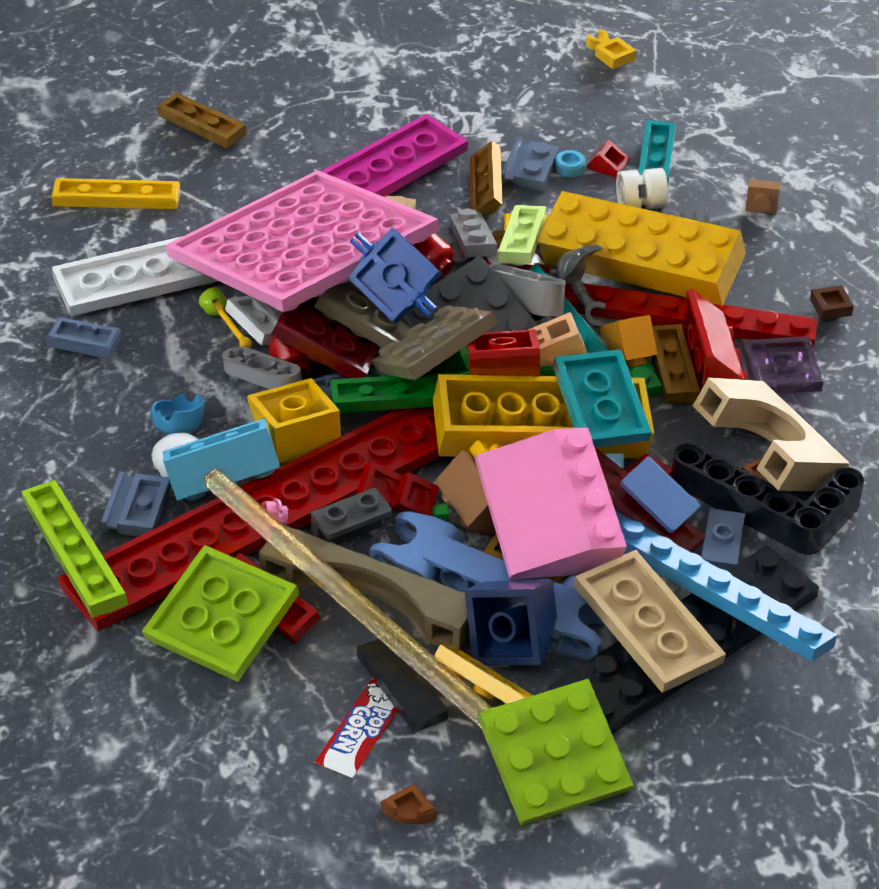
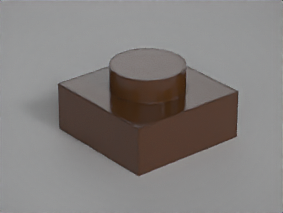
[810,285,854,320]

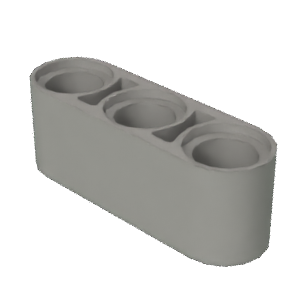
[489,265,566,317]

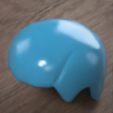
[150,393,205,435]

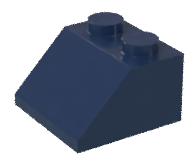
[464,580,557,665]

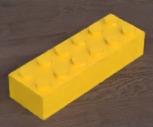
[537,191,746,306]
[433,374,654,459]

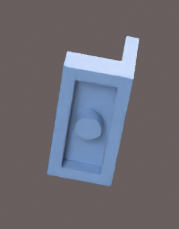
[620,456,701,533]

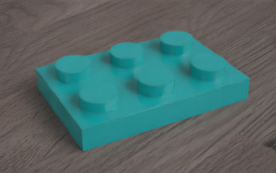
[552,350,652,448]

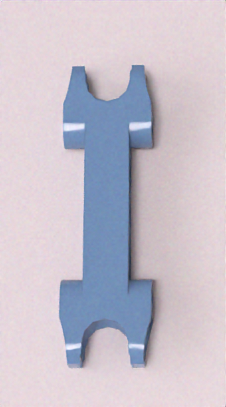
[369,512,606,660]

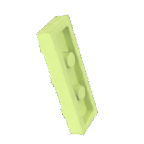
[498,205,547,266]

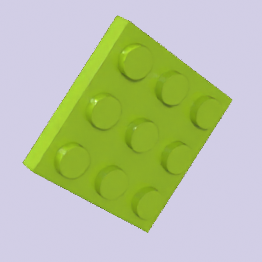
[142,545,300,682]
[477,679,634,826]

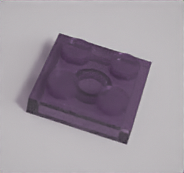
[742,337,824,394]

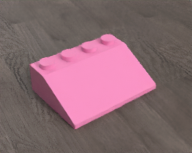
[475,428,627,580]

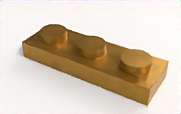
[157,92,247,149]
[469,141,502,218]
[652,324,700,403]

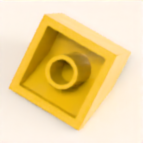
[247,378,341,464]

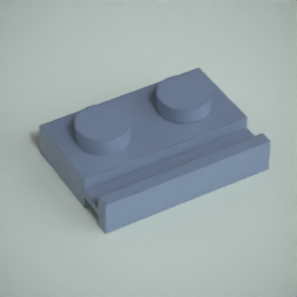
[501,138,560,192]
[101,471,171,537]

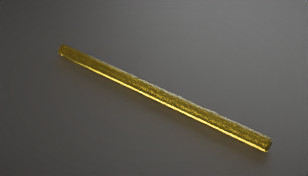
[204,468,492,729]

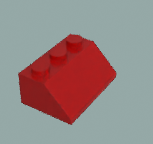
[683,289,748,392]

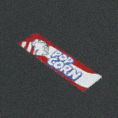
[314,671,423,778]

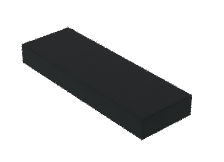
[356,634,449,733]

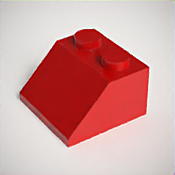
[467,329,540,376]

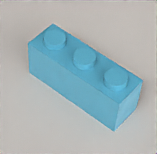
[163,418,280,501]

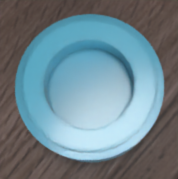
[555,150,586,178]

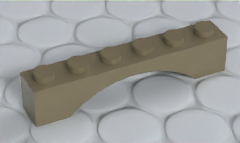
[259,524,470,650]

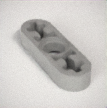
[222,347,302,389]

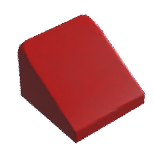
[586,139,631,178]

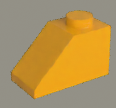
[599,315,658,367]

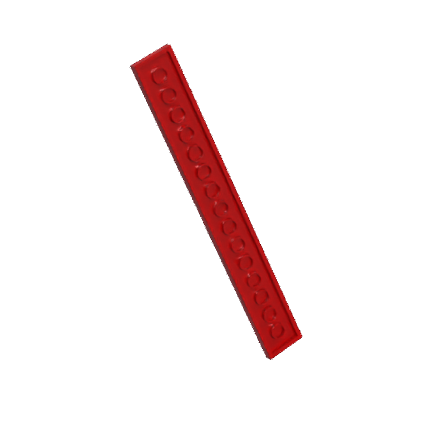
[58,407,441,632]

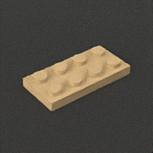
[573,550,726,693]

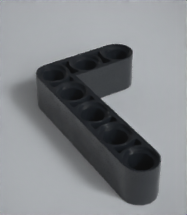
[671,443,864,555]

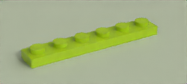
[21,480,128,618]

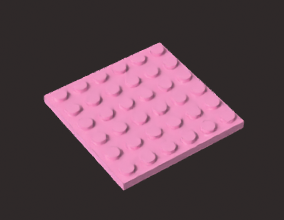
[165,170,440,312]

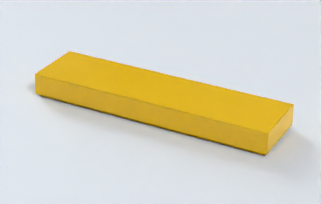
[51,178,180,209]

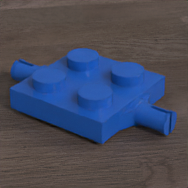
[348,227,442,324]

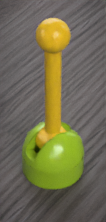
[199,287,252,348]

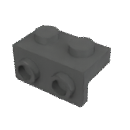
[311,488,391,544]

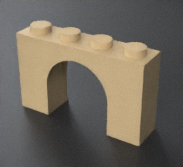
[693,378,850,491]

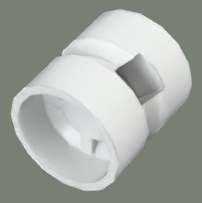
[616,168,668,210]

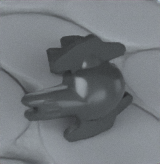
[557,245,606,328]

